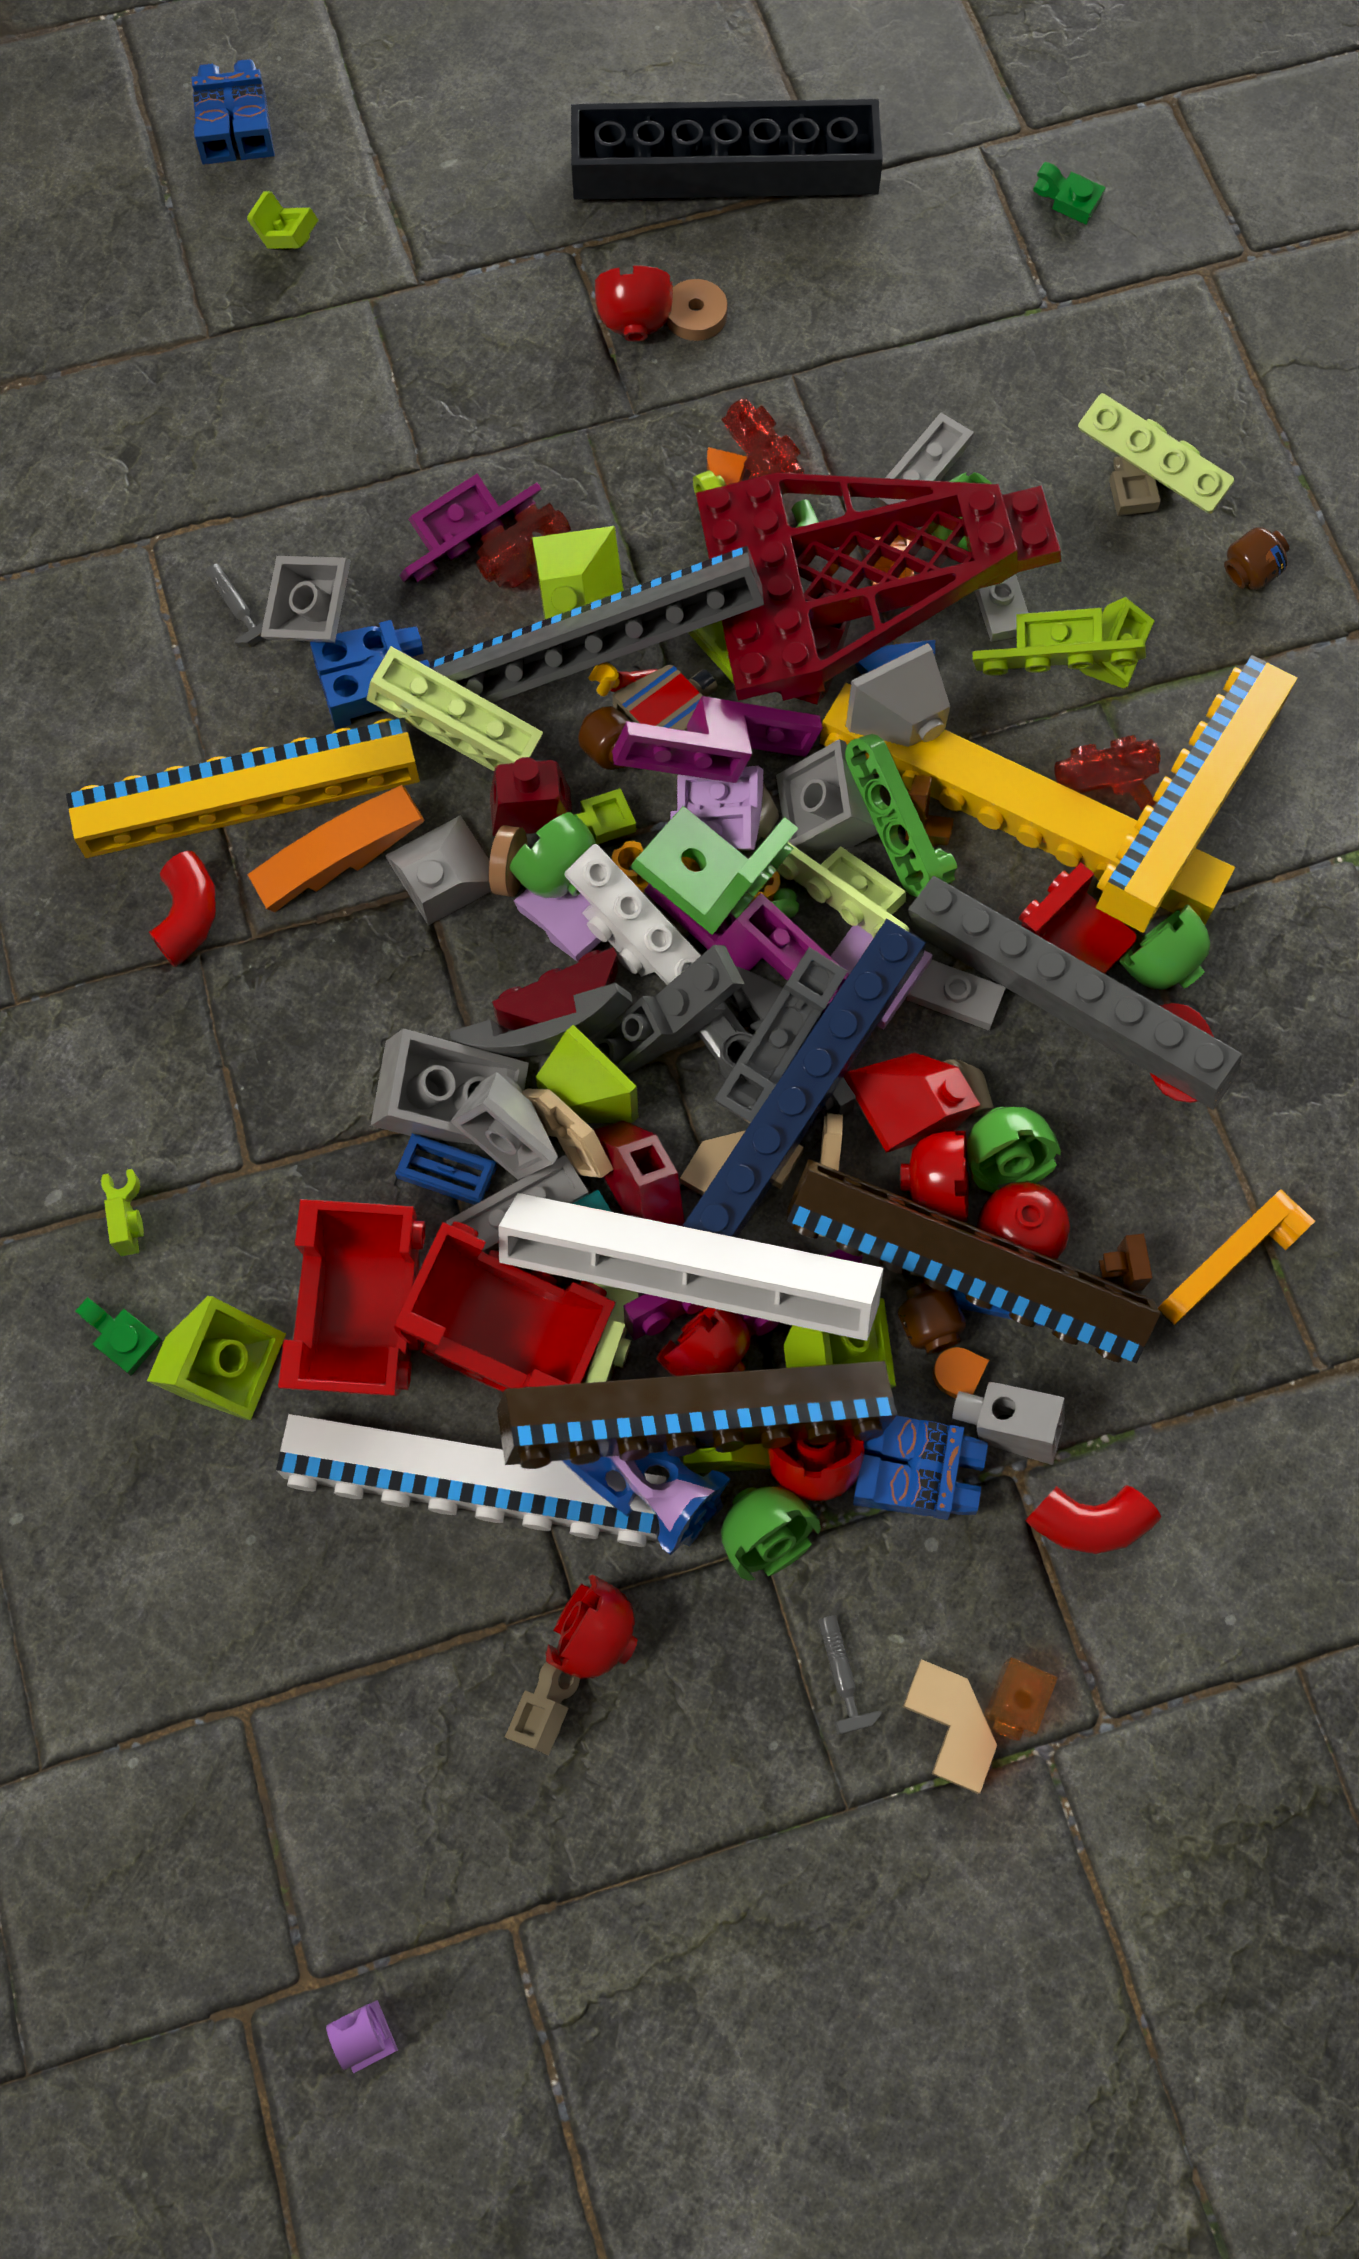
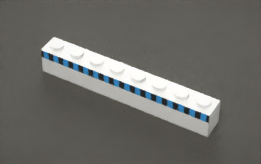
[276,1414,666,1547]

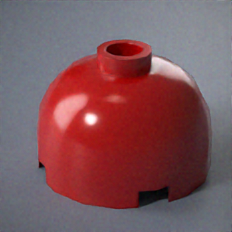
[595,266,673,342]
[900,1131,969,1222]
[976,1181,1070,1260]
[657,1307,751,1377]
[768,1436,865,1501]
[546,1574,638,1678]

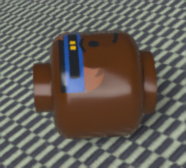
[1224,527,1289,590]

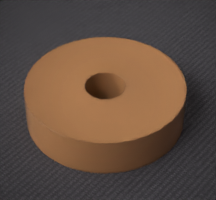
[666,279,727,341]
[489,825,528,897]

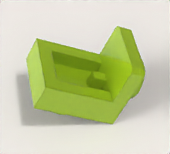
[247,191,319,249]

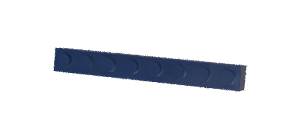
[683,918,926,1238]

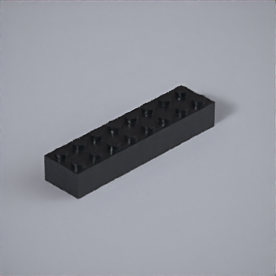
[571,99,883,200]

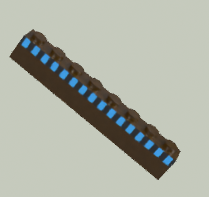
[787,1159,1161,1364]
[497,1361,897,1469]

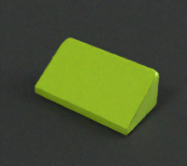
[1079,597,1155,689]

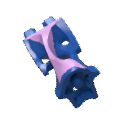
[562,1452,731,1556]

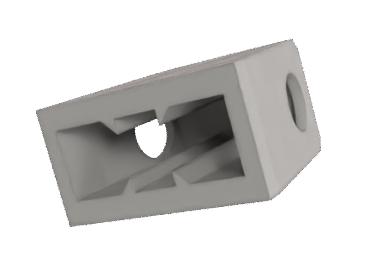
[952,1382,1065,1465]

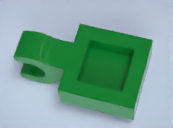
[1033,162,1106,225]
[75,1297,162,1376]

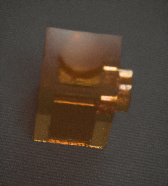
[984,1657,1058,1741]

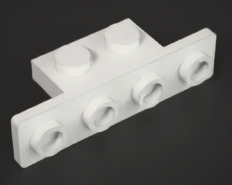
[564,844,701,985]

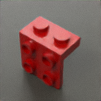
[1019,863,1136,974]

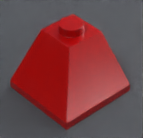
[844,1052,980,1153]

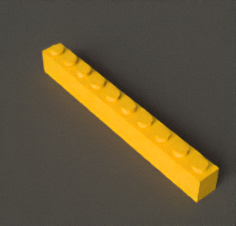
[820,683,1235,925]

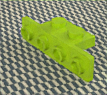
[973,608,1146,676]

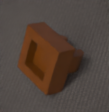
[1098,1233,1153,1291]

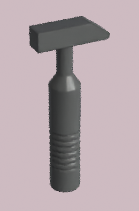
[205,564,264,648]
[818,1615,882,1735]

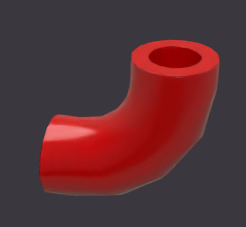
[148,851,216,968]
[1025,1485,1162,1554]

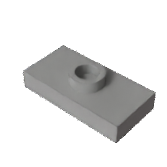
[975,574,1028,642]
[906,960,1006,1030]

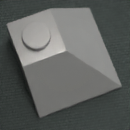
[261,556,351,643]
[846,643,950,747]
[776,739,878,852]
[386,815,491,926]
[450,1072,558,1180]

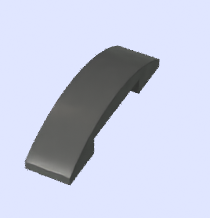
[713,947,848,1123]
[450,983,633,1057]

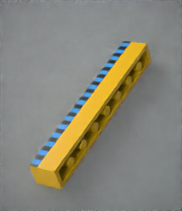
[1096,655,1297,933]
[66,717,420,859]

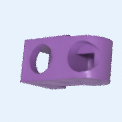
[326,2000,398,2073]

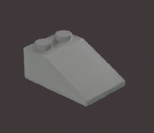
[370,1028,529,1145]

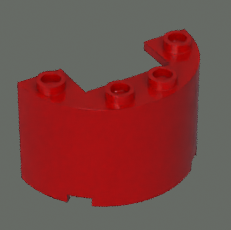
[278,1199,426,1396]
[394,1221,616,1392]

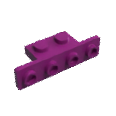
[399,473,542,583]

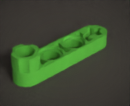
[845,734,957,897]

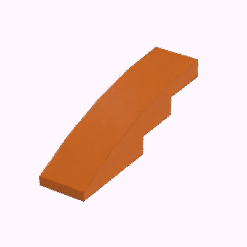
[247,785,425,912]

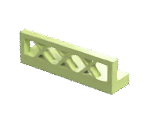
[367,646,543,771]

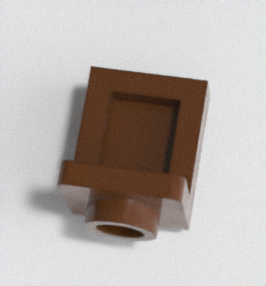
[905,775,954,847]

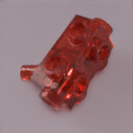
[721,398,805,480]
[476,503,571,589]
[1054,735,1161,812]

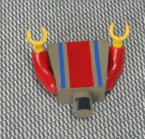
[588,662,718,731]

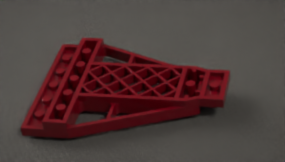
[696,473,1061,701]

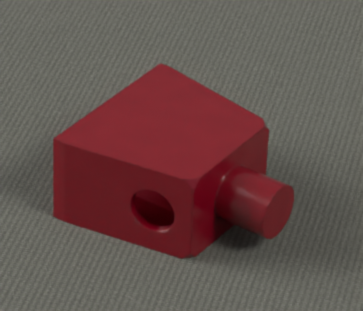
[490,757,572,837]

